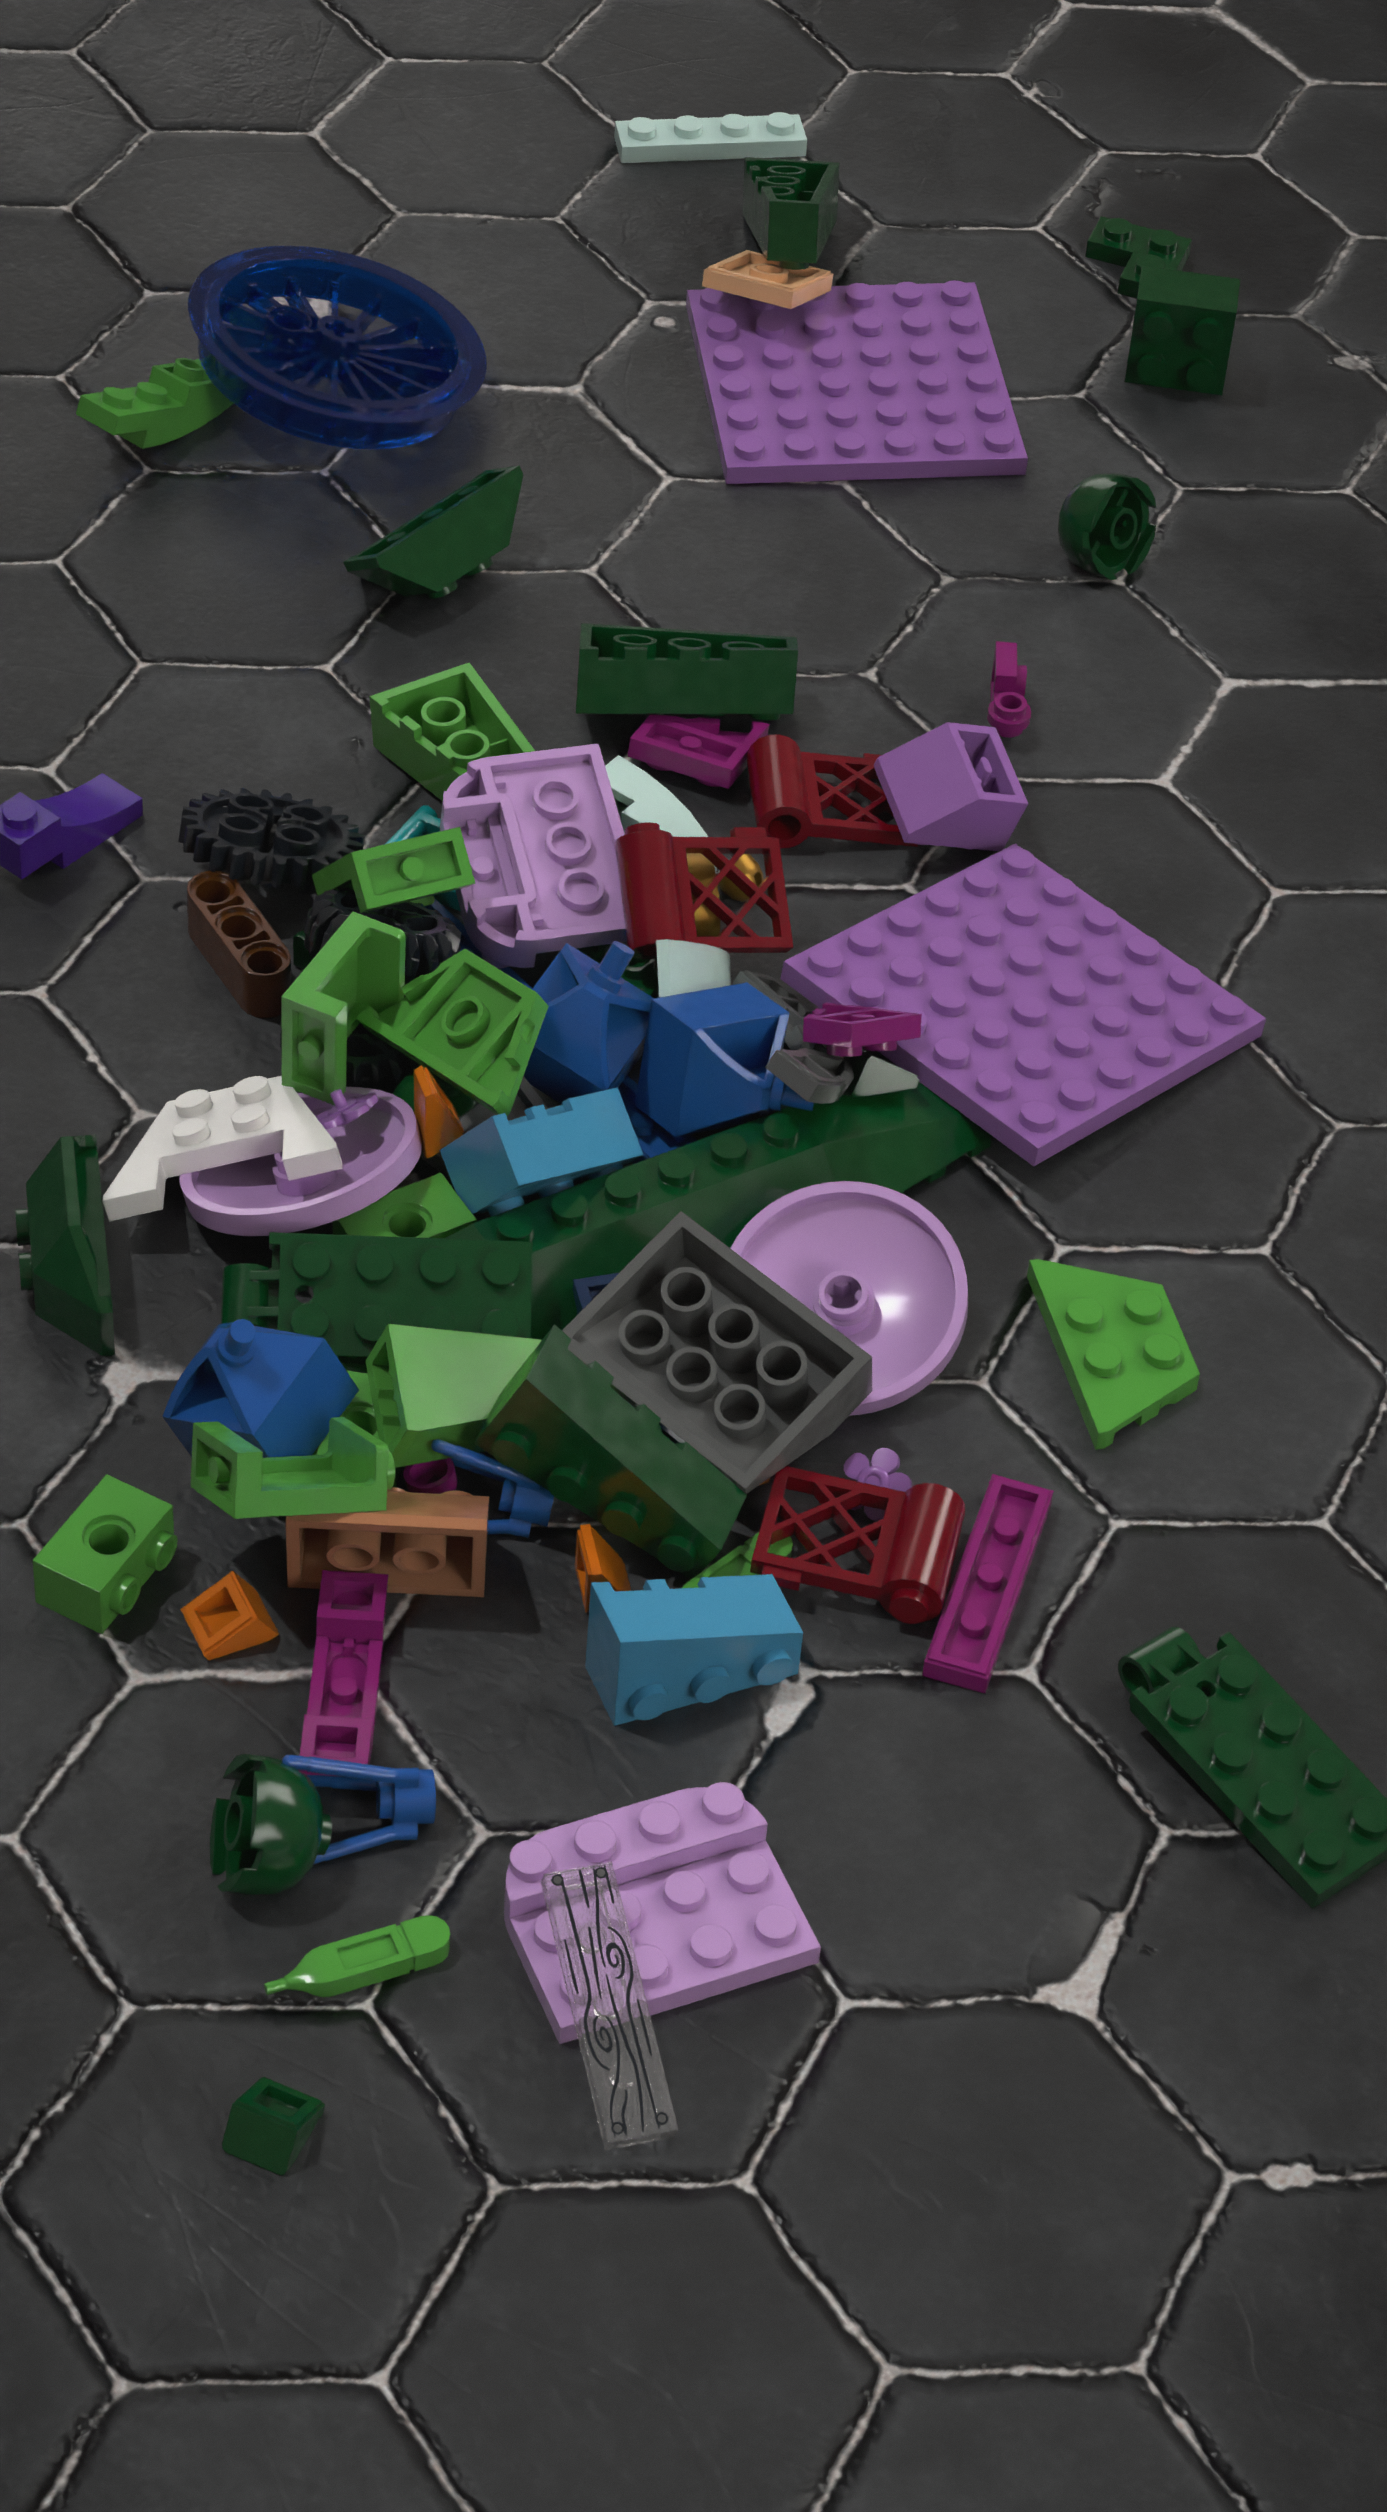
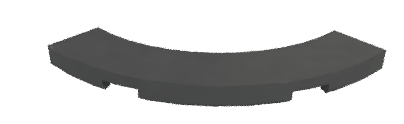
[732,970,854,1104]

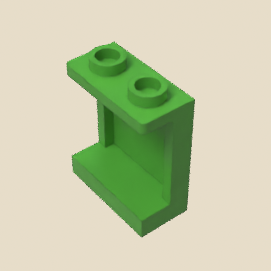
[312,827,475,913]
[281,911,406,1106]
[191,1417,395,1519]

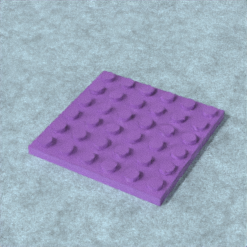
[686,280,1028,484]
[780,844,1266,1166]

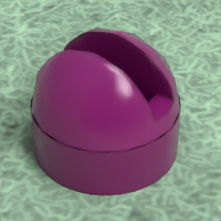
[403,1458,458,1494]

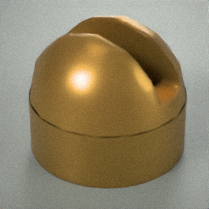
[718,854,763,902]

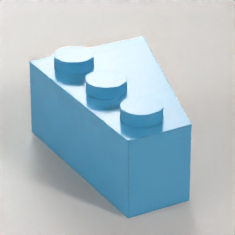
[440,1087,644,1217]
[585,1574,803,1726]

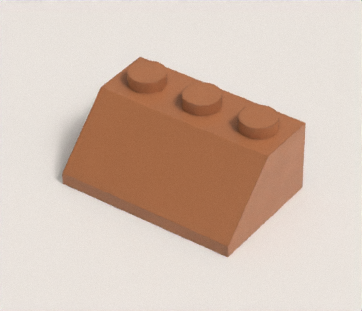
[286,1487,489,1597]

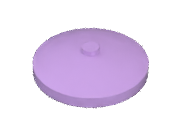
[180,1087,423,1236]
[730,1181,968,1416]

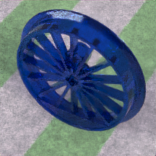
[188,246,487,449]

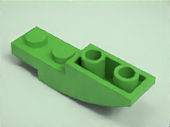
[76,353,255,449]

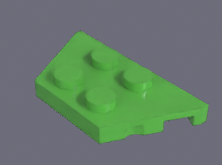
[356,949,549,1116]
[1027,1259,1200,1450]

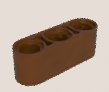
[187,871,291,1018]

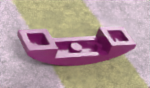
[300,1570,388,1777]

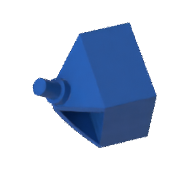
[524,941,654,1104]
[635,982,814,1137]
[162,1319,359,1458]

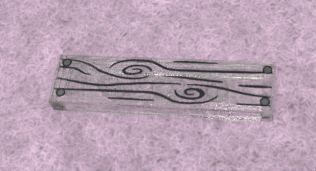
[541,1861,678,2150]

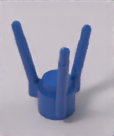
[431,1439,554,1538]
[282,1755,436,1864]

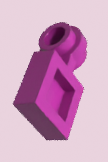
[987,641,1031,738]

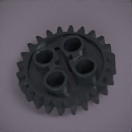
[178,788,364,890]

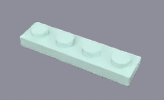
[614,112,807,163]

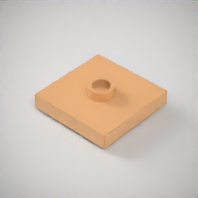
[702,250,834,309]

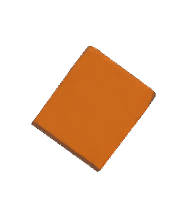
[414,1065,464,1158]
[575,1524,631,1614]
[180,1571,279,1661]

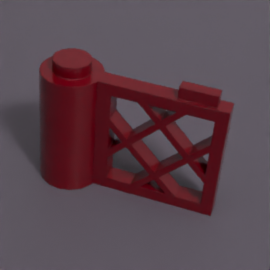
[747,734,918,848]
[615,822,794,959]
[750,1466,966,1624]

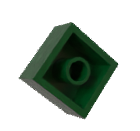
[1124,266,1240,395]

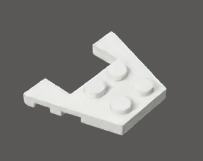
[102,1076,343,1222]

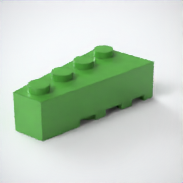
[369,663,535,801]

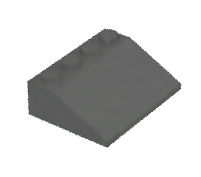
[562,1211,872,1494]

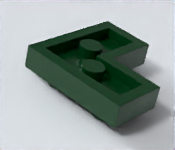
[1085,216,1192,299]

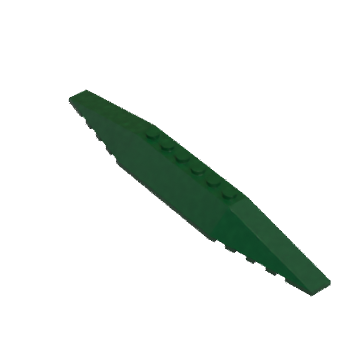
[341,1082,993,1373]

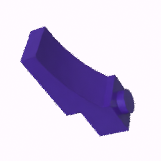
[0,773,143,880]

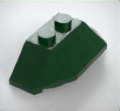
[343,465,523,599]
[15,1135,115,1356]

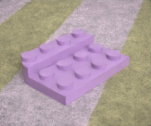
[440,744,627,968]
[504,1782,821,2044]

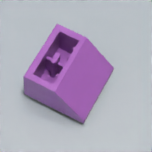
[873,722,1028,851]

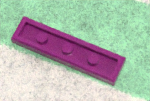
[922,1474,1054,1694]

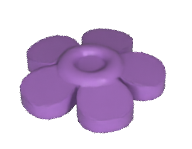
[316,1089,378,1129]
[844,1448,912,1521]

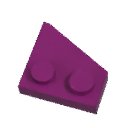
[627,714,770,789]
[803,1002,922,1057]

